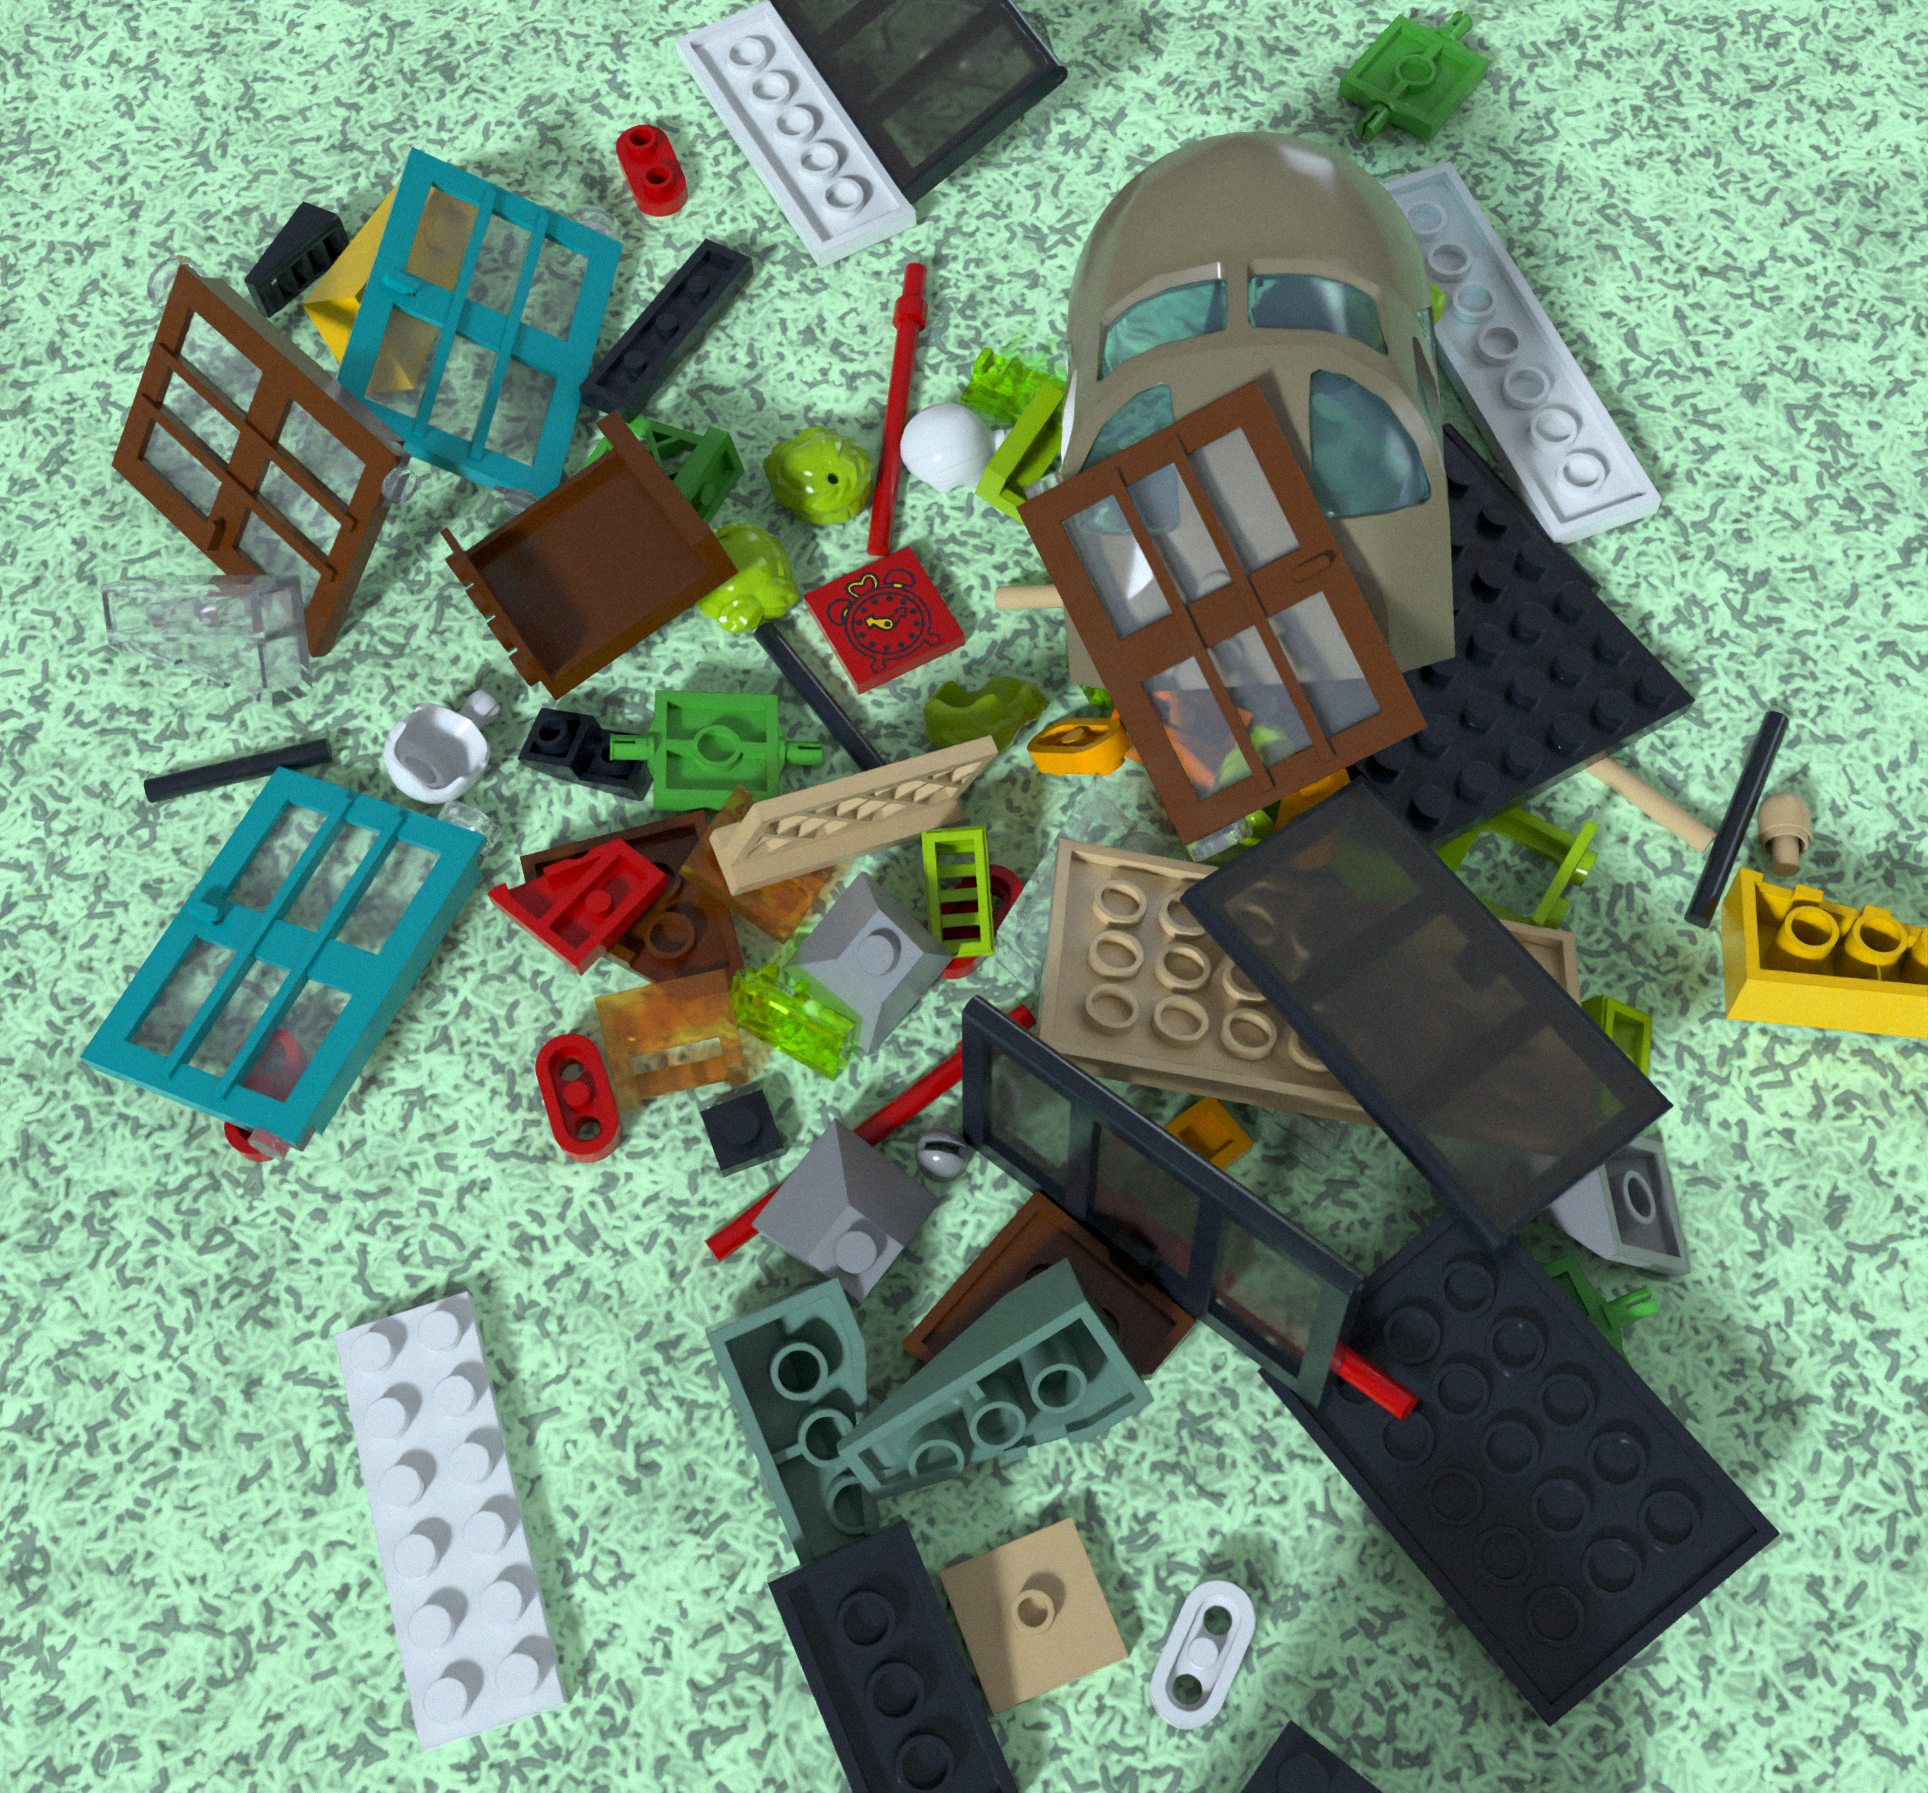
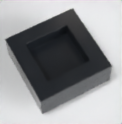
[700,1089,786,1178]

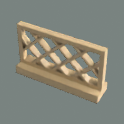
[709,735,999,896]

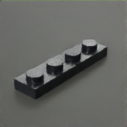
[579,238,754,424]

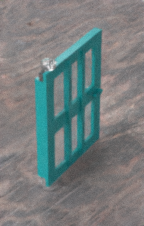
[335,147,623,516]
[80,766,501,1161]

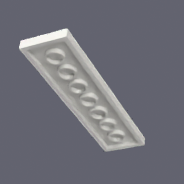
[1381,161,1662,546]

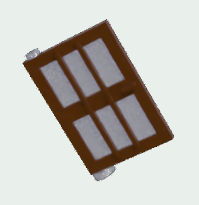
[111,255,419,658]
[1016,380,1428,863]

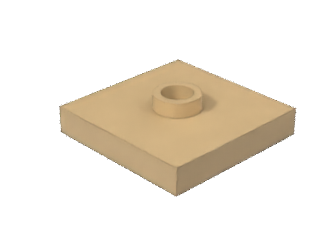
[938,1516,1129,1716]

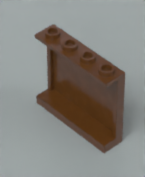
[440,410,739,701]

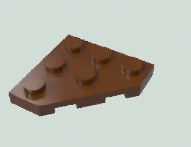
[520,809,749,1002]
[902,1190,1197,1381]

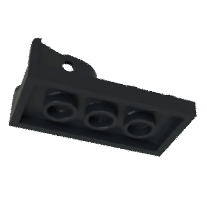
[767,1514,1019,1793]

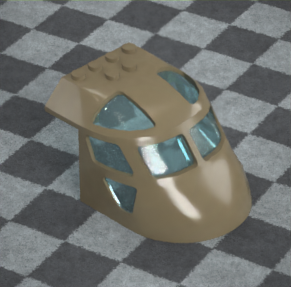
[1060,131,1455,693]

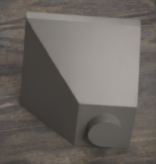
[782,871,954,1054]
[751,1118,941,1309]
[1520,1122,1691,1276]

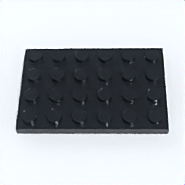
[1257,1189,1780,1728]

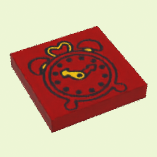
[804,546,965,695]

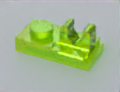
[960,347,1066,424]
[726,963,857,1082]

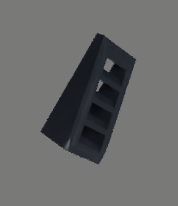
[244,201,350,318]

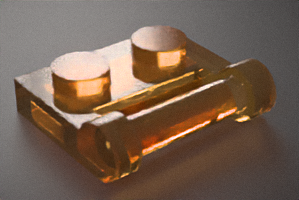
[678,784,838,945]
[594,967,751,1111]

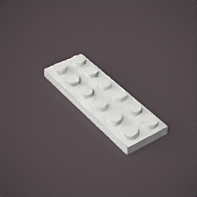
[675,0,917,269]
[334,1291,569,1753]

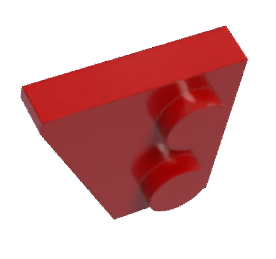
[487,838,670,976]

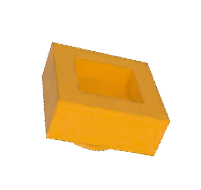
[1163,1096,1254,1172]

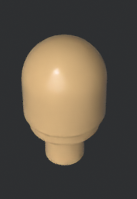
[1757,792,1812,877]

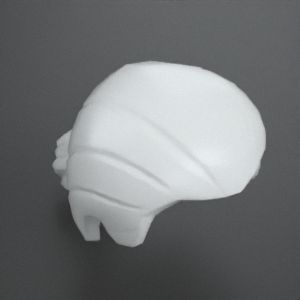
[900,402,1012,493]
[383,689,502,804]

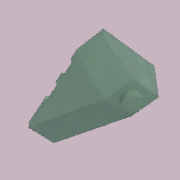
[836,1257,1155,1501]
[705,1276,879,1564]

